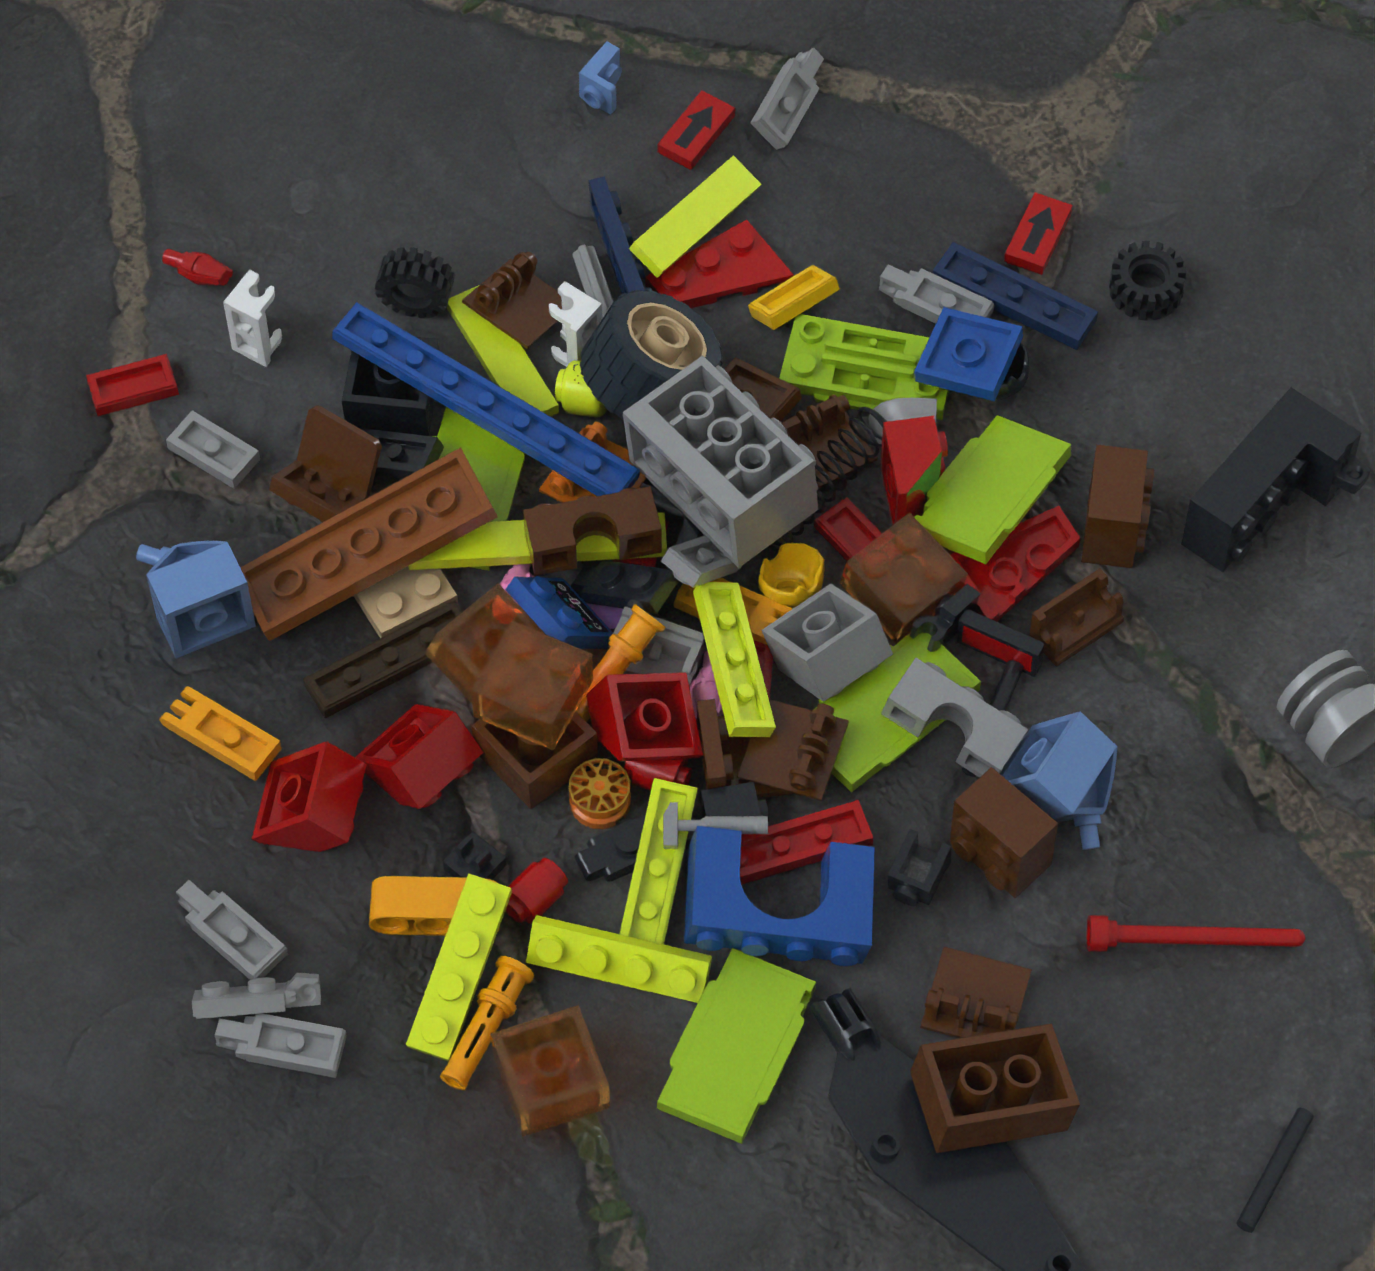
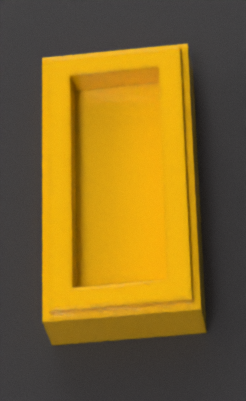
[748,265,840,330]

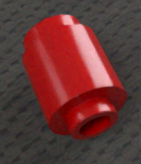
[623,759,692,791]
[505,857,568,924]

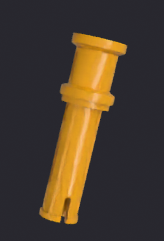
[568,604,666,722]
[440,956,534,1090]

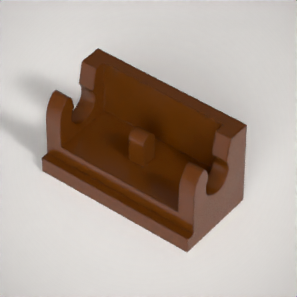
[1029,568,1124,667]

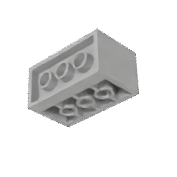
[622,355,818,568]

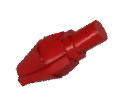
[162,248,233,286]

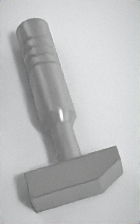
[663,802,768,849]

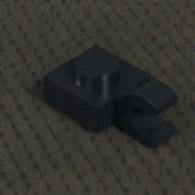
[909,584,981,652]

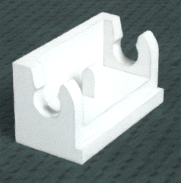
[223,269,282,367]
[549,281,602,367]

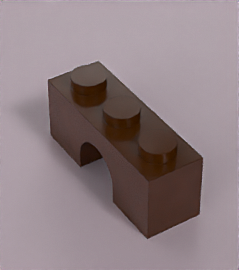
[523,486,662,576]

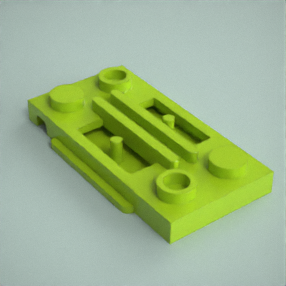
[779,314,949,420]
[433,407,525,571]
[911,415,1071,564]
[813,633,981,793]
[657,948,816,1144]

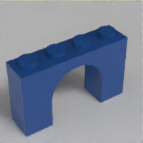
[684,826,875,966]

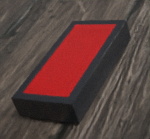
[957,609,1045,677]

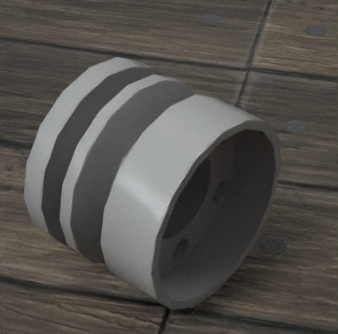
[1276,650,1375,768]

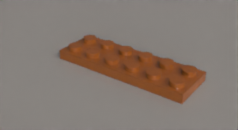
[240,447,498,641]

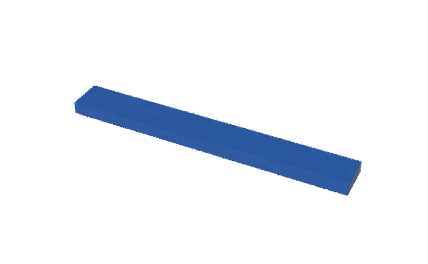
[332,302,640,496]

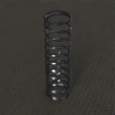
[768,407,887,552]

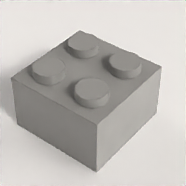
[762,584,893,702]

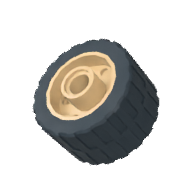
[580,290,723,420]

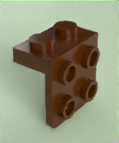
[269,405,382,523]

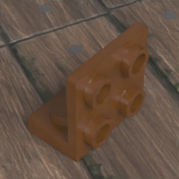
[697,699,794,798]

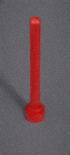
[1086,915,1305,952]

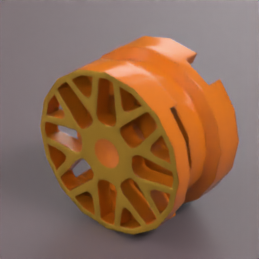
[569,758,631,829]

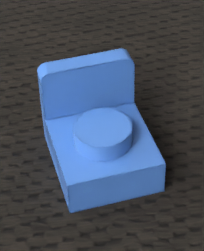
[579,41,622,114]

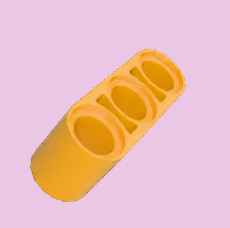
[369,876,500,936]

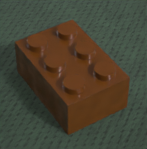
[910,1023,1080,1153]

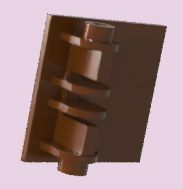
[462,251,562,349]
[780,394,878,488]
[737,699,849,801]
[920,947,1032,1038]

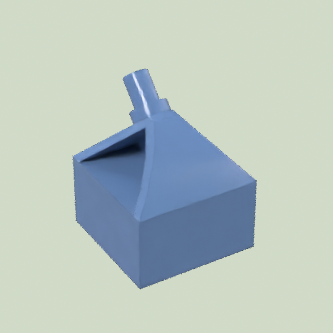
[136,541,256,658]
[1000,711,1117,850]

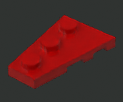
[645,219,794,308]
[946,506,1080,622]

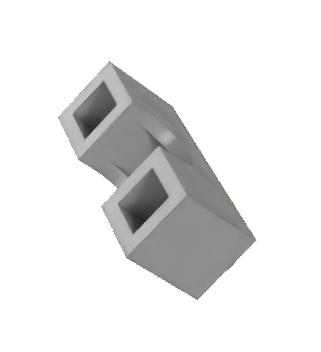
[881,658,1028,777]

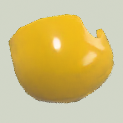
[758,543,825,608]

